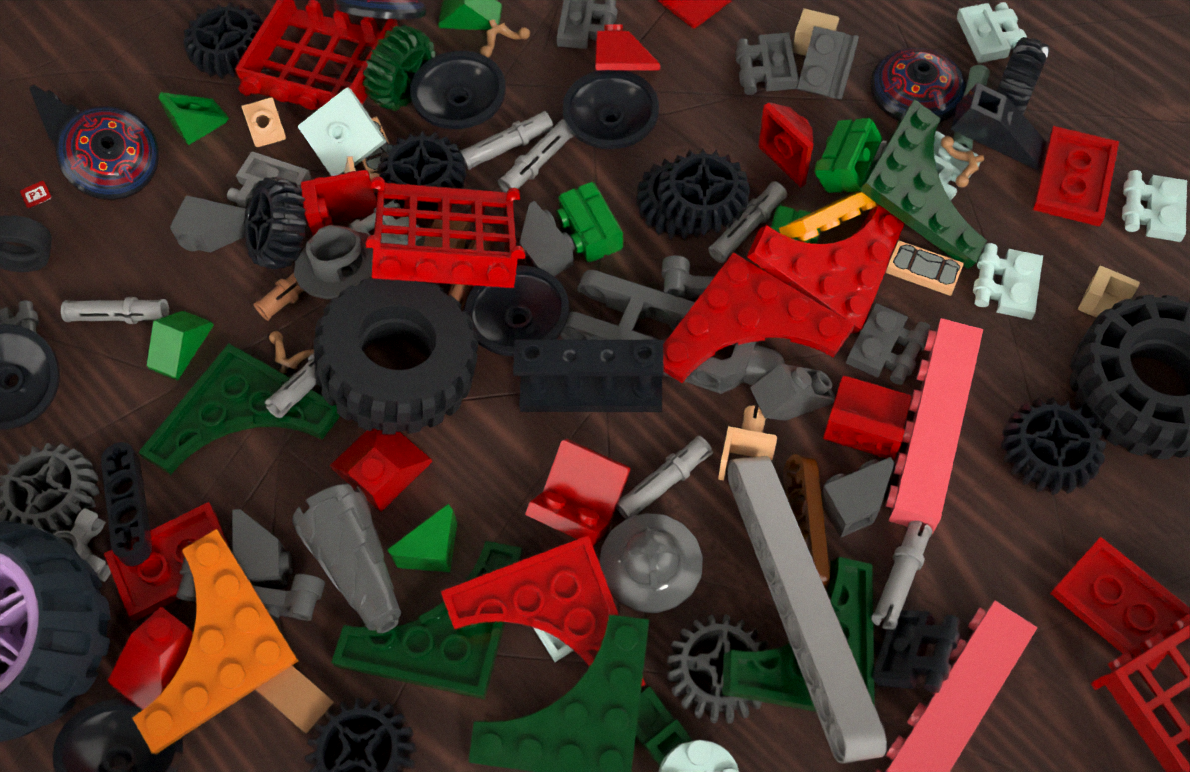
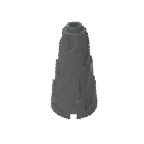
[292,484,401,633]

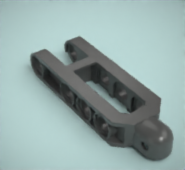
[560,270,785,394]

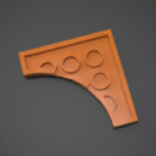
[133,529,298,754]

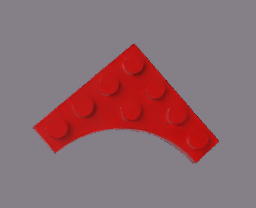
[747,205,905,334]
[663,252,854,383]
[441,535,646,686]

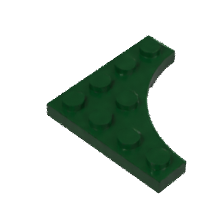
[859,99,987,269]
[138,343,340,475]
[331,541,523,700]
[723,557,875,712]
[468,614,650,772]

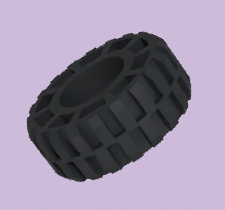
[314,277,478,435]
[1069,295,1190,459]

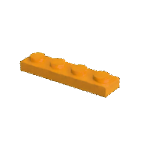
[778,191,879,242]

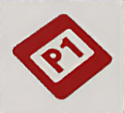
[20,181,51,208]

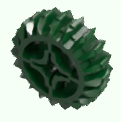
[363,25,436,111]

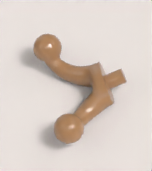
[480,19,530,57]
[941,136,984,188]
[269,331,314,374]

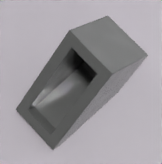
[170,195,247,253]
[232,509,293,589]

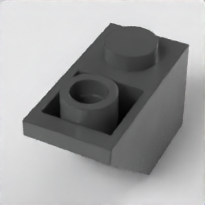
[520,201,575,276]
[750,363,836,421]
[821,457,894,538]

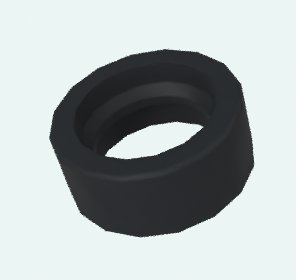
[0,215,52,272]

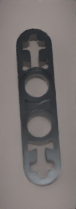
[101,442,152,566]

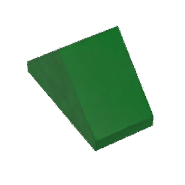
[438,0,502,30]
[158,92,229,145]
[147,311,214,380]
[387,504,457,572]

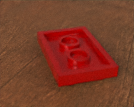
[1033,126,1119,227]
[104,502,232,621]
[1050,537,1190,673]

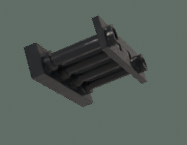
[513,340,663,412]

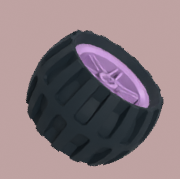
[0,521,111,742]

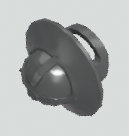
[294,225,373,299]
[600,513,703,613]

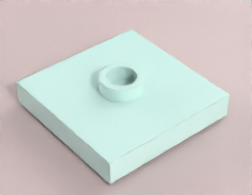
[298,87,387,176]

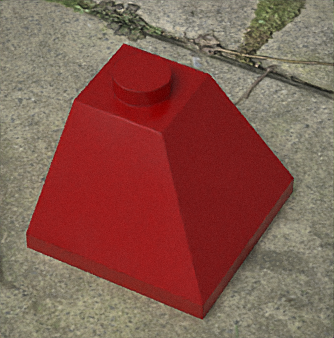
[596,24,660,70]
[758,102,813,187]
[330,428,432,512]
[108,606,193,710]

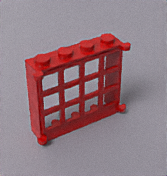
[235,0,398,110]
[366,177,525,288]
[1090,613,1190,772]

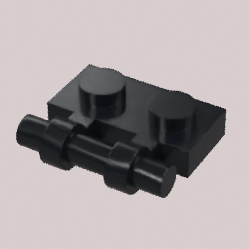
[872,610,960,693]

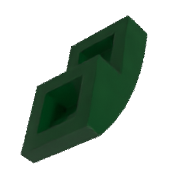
[636,686,693,767]

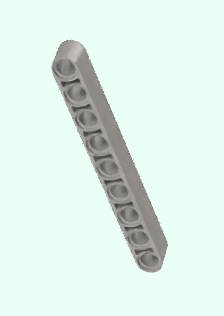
[728,456,886,763]

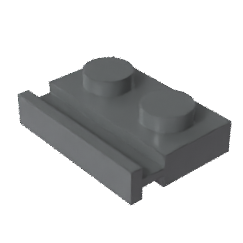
[797,26,859,101]

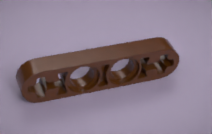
[783,454,830,590]

